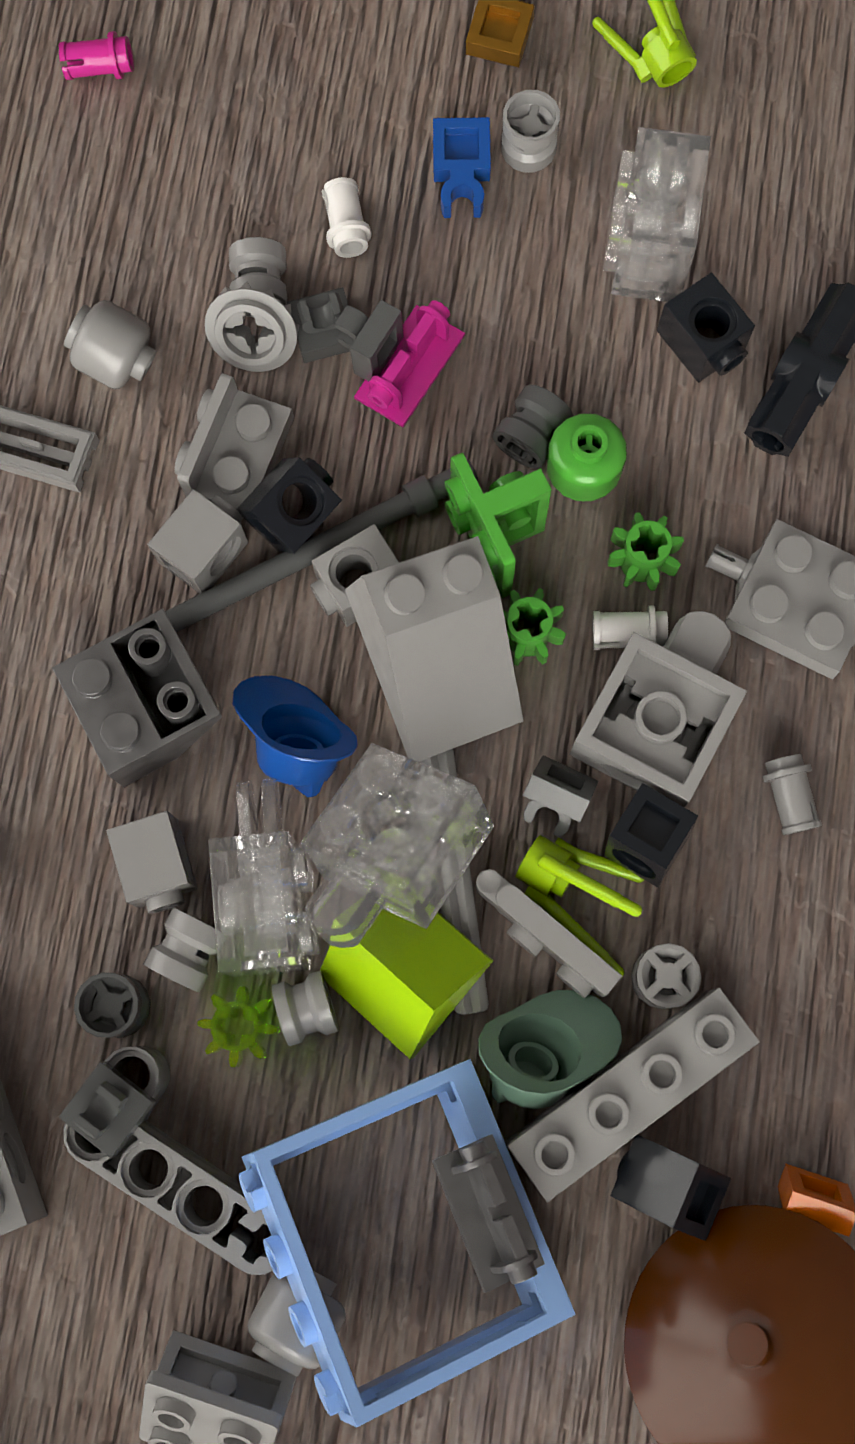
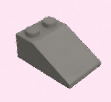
[345,536,524,765]

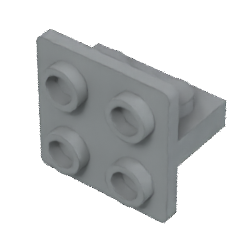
[139,1330,297,1444]

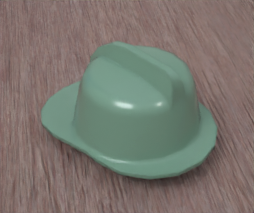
[478,990,622,1109]

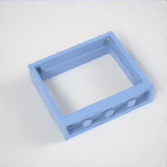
[239,1059,576,1427]

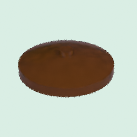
[624,1205,855,1444]

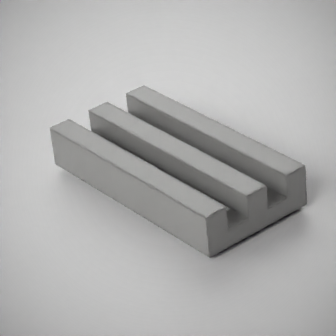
[0,405,100,493]

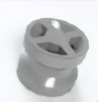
[631,943,701,1009]
[272,970,339,1046]

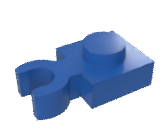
[433,117,491,218]

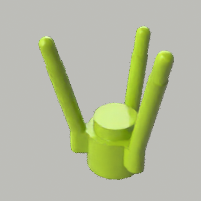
[592,0,697,88]
[515,834,644,978]

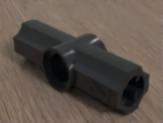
[744,282,855,457]

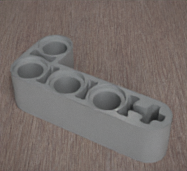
[63,1046,273,1275]

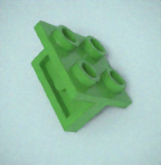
[444,452,552,599]

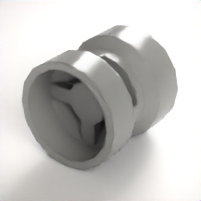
[501,90,560,173]
[229,237,287,318]
[143,907,229,993]

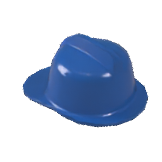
[232,675,358,797]

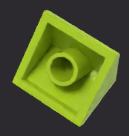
[320,878,494,1059]

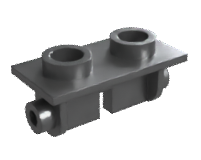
[432,1134,545,1293]

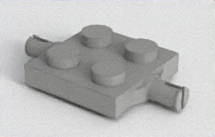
[705,519,855,680]

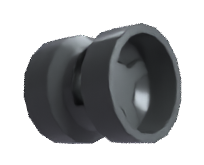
[493,384,574,469]
[74,972,151,1038]

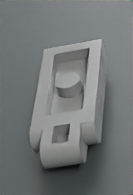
[476,869,622,998]

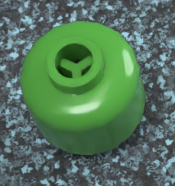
[547,414,627,501]

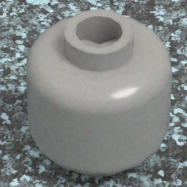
[64,300,157,390]
[247,1271,346,1376]

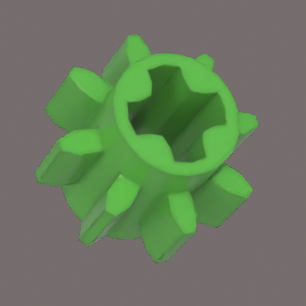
[607,512,684,591]
[503,588,566,666]

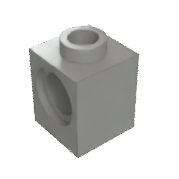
[147,489,248,594]
[310,524,399,627]
[106,811,198,914]

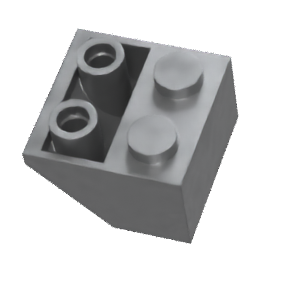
[52,609,222,787]

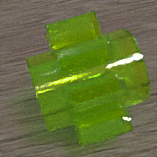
[197,986,280,1068]

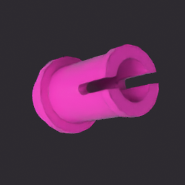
[59,31,134,80]

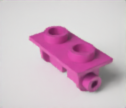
[354,300,465,427]

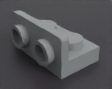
[175,373,294,509]

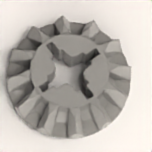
[204,281,299,372]

